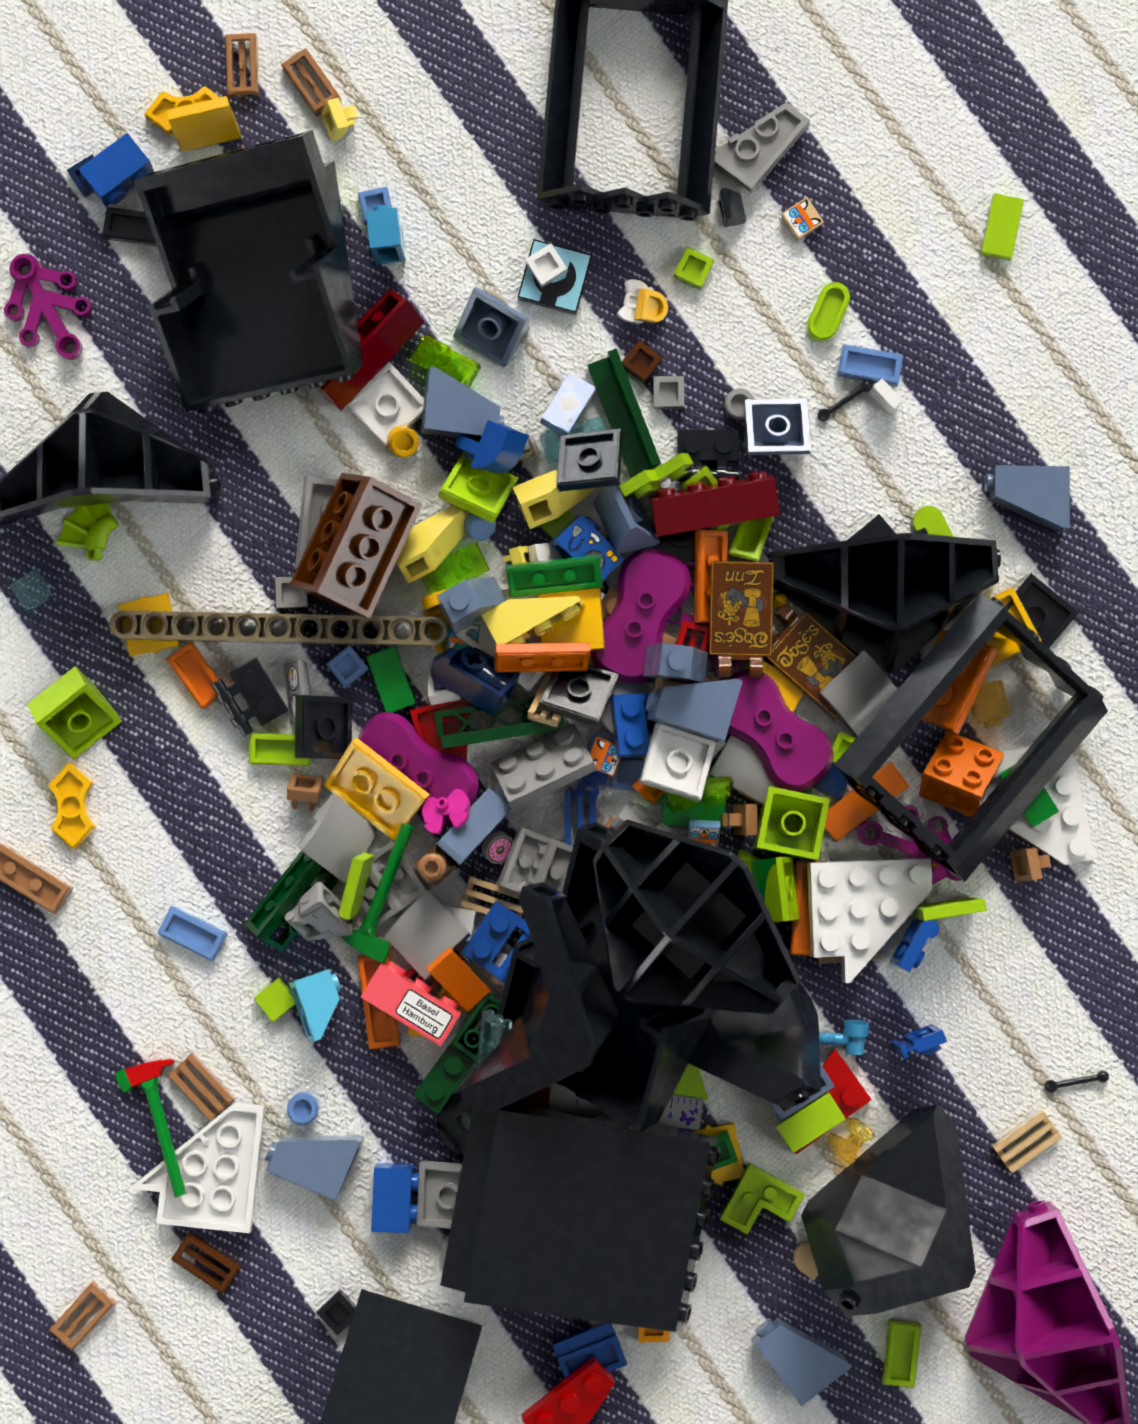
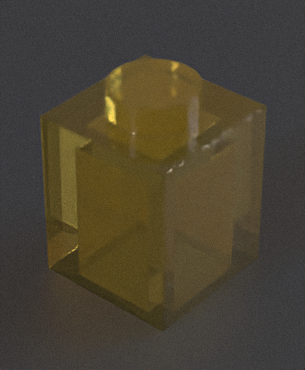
[971,680,1011,728]

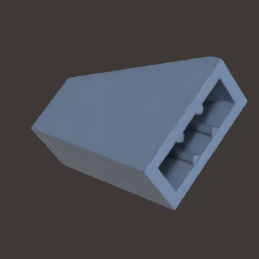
[421,367,504,441]
[984,465,1070,532]
[437,576,507,634]
[643,643,708,683]
[646,679,743,742]
[436,788,512,865]
[265,1135,363,1201]
[753,1318,852,1406]

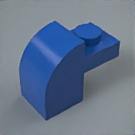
[454,420,529,474]

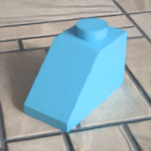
[289,969,341,1042]

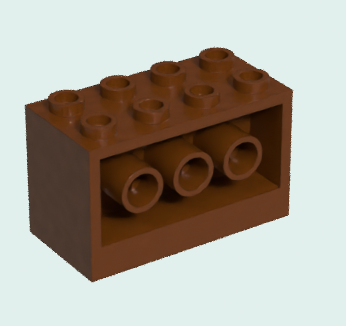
[289,473,423,619]

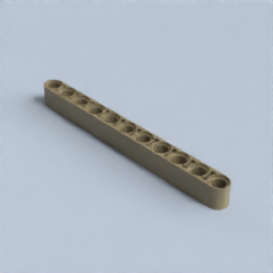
[109,611,449,647]

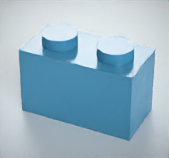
[366,205,406,265]

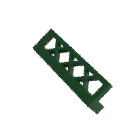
[587,348,661,479]
[433,696,565,749]
[244,851,339,953]

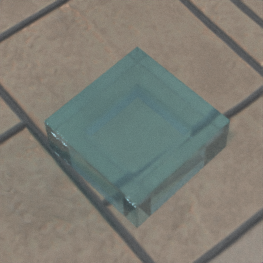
[9,569,54,612]

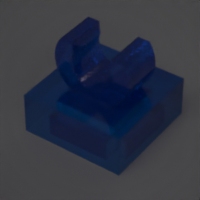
[575,770,609,802]

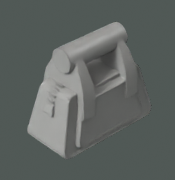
[285,882,353,941]

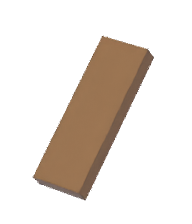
[0,842,73,914]

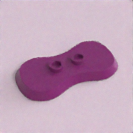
[591,549,691,683]
[727,669,834,792]
[358,712,479,826]

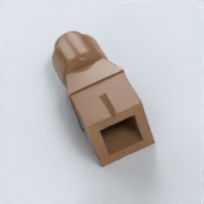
[414,844,457,887]

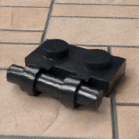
[677,429,739,482]
[211,656,289,737]

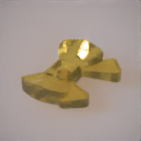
[828,1117,875,1164]

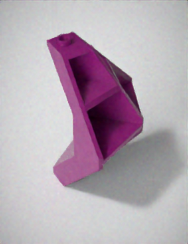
[964,1200,1131,1424]

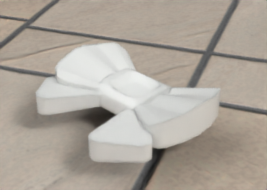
[617,279,654,324]

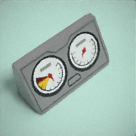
[284,659,311,725]

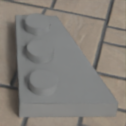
[714,102,810,193]
[295,476,338,569]

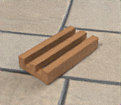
[225,33,259,98]
[281,48,341,117]
[168,1053,235,1121]
[49,1281,117,1351]

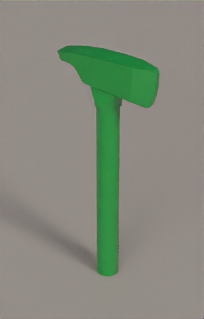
[341,823,414,963]

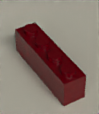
[316,288,424,411]
[650,471,780,537]

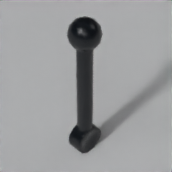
[817,380,873,422]
[1044,1070,1109,1093]

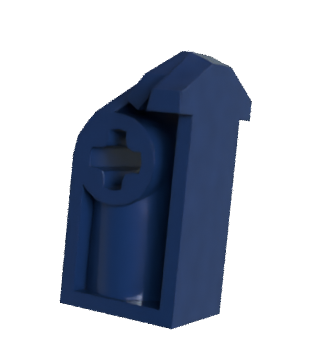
[430,647,521,716]

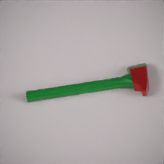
[115,1059,187,1198]

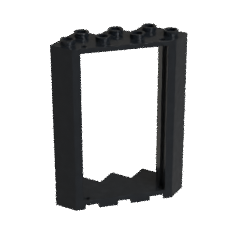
[537,0,728,221]
[834,594,1108,882]

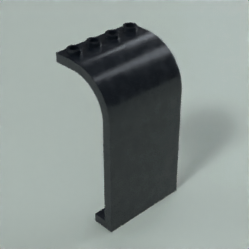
[320,1289,482,1424]

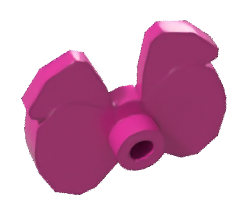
[422,788,470,834]

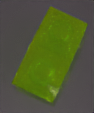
[410,334,481,388]
[421,542,490,595]
[667,777,734,814]

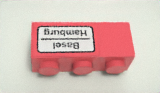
[361,961,462,1046]

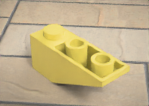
[512,469,598,529]
[396,505,470,584]
[481,596,585,644]

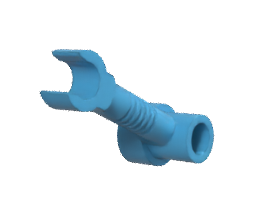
[819,1020,869,1055]

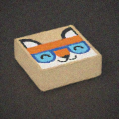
[781,197,824,241]

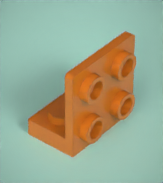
[919,731,1004,817]

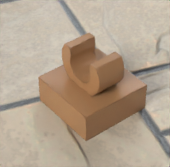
[286,773,323,811]
[721,804,757,835]
[1009,847,1051,882]

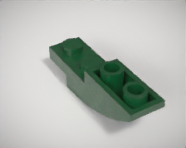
[412,993,501,1115]

